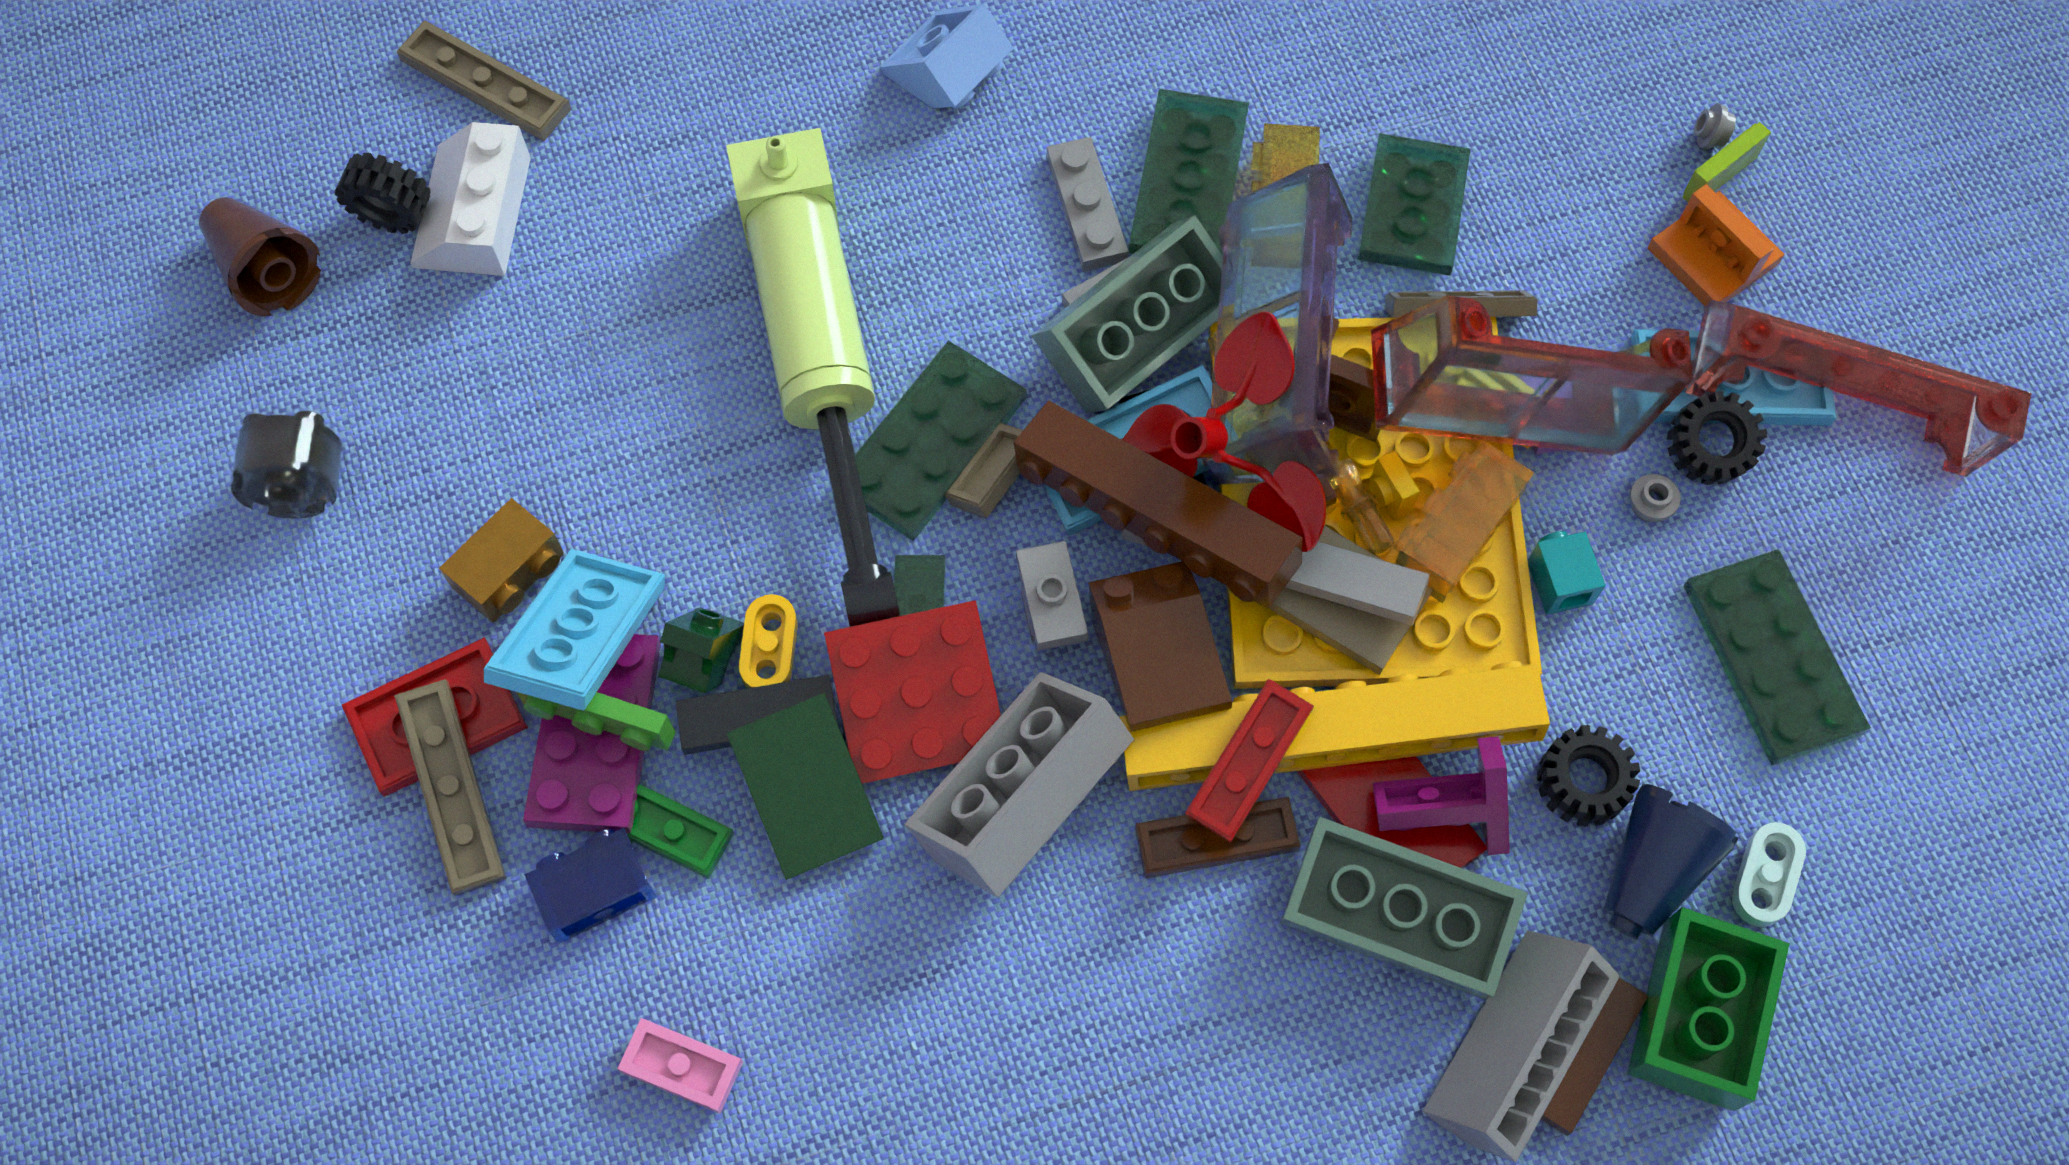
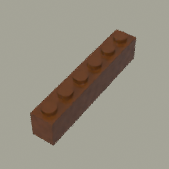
[1013,400,1302,609]

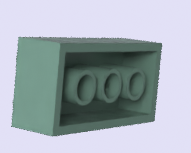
[1031,215,1249,413]
[1280,817,1528,999]

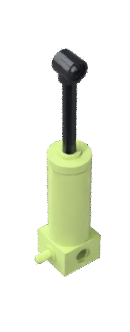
[726,128,900,627]

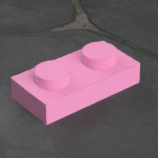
[617,1018,743,1114]

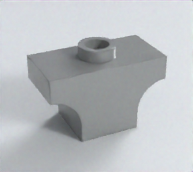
[1016,541,1088,651]

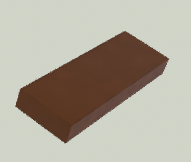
[1135,797,1301,879]
[1541,977,1648,1136]

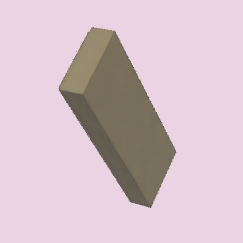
[1385,290,1538,318]

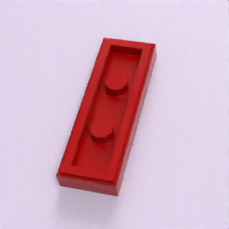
[1185,678,1314,843]

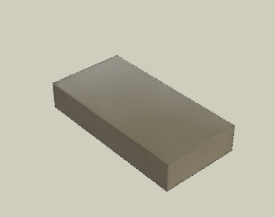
[944,422,1023,518]

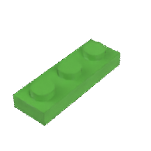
[516,692,676,751]

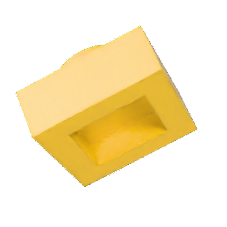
[1369,451,1420,520]

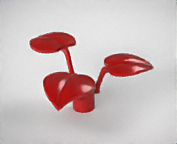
[1121,311,1326,552]

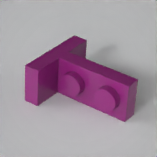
[1373,736,1510,855]

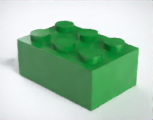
[1627,907,1790,1111]

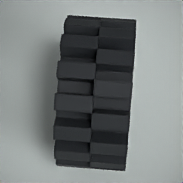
[335,153,431,234]
[1667,391,1767,485]
[1537,725,1640,827]

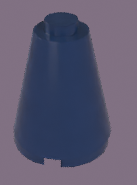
[1604,784,1739,940]

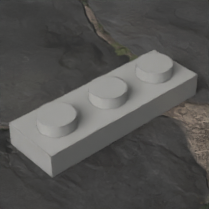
[1046,137,1129,271]

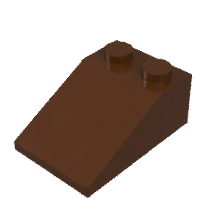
[1088,561,1232,732]

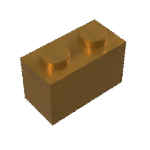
[439,498,564,623]

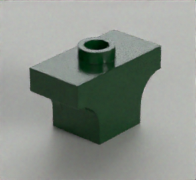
[658,607,744,694]

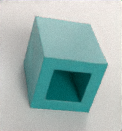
[1528,531,1606,615]

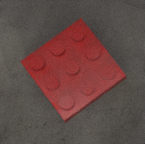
[824,600,1001,784]

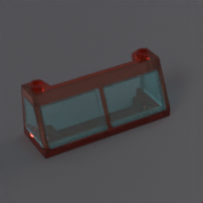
[1371,295,1693,455]

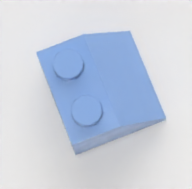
[879,4,1014,109]

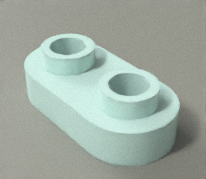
[1732,822,1806,927]

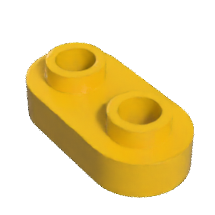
[739,594,798,689]

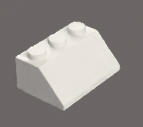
[410,122,531,276]

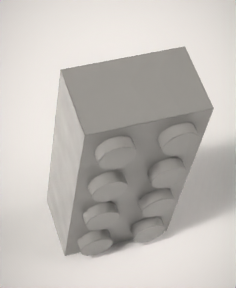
[904,672,1134,897]

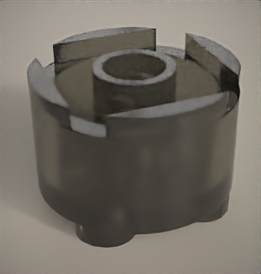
[231,411,342,519]

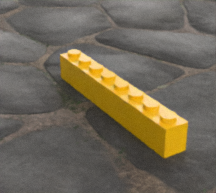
[1120,661,1550,791]

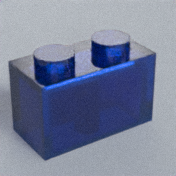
[524,828,657,944]

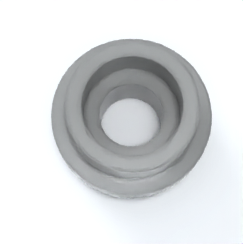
[1694,103,1736,150]
[1629,474,1681,522]

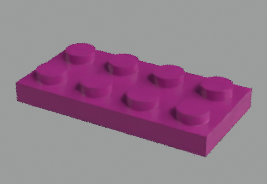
[523,634,661,834]

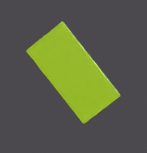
[1682,122,1771,202]

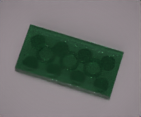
[1129,89,1249,255]
[855,340,1027,541]
[1683,549,1871,766]

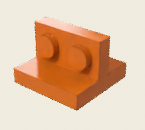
[1647,184,1785,313]

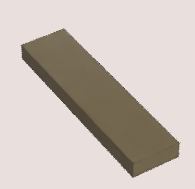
[396,20,571,141]
[394,679,506,895]

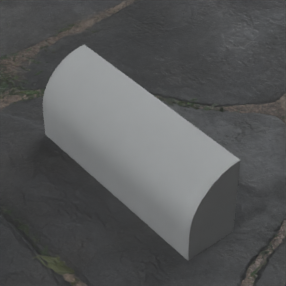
[1423,930,1620,1162]

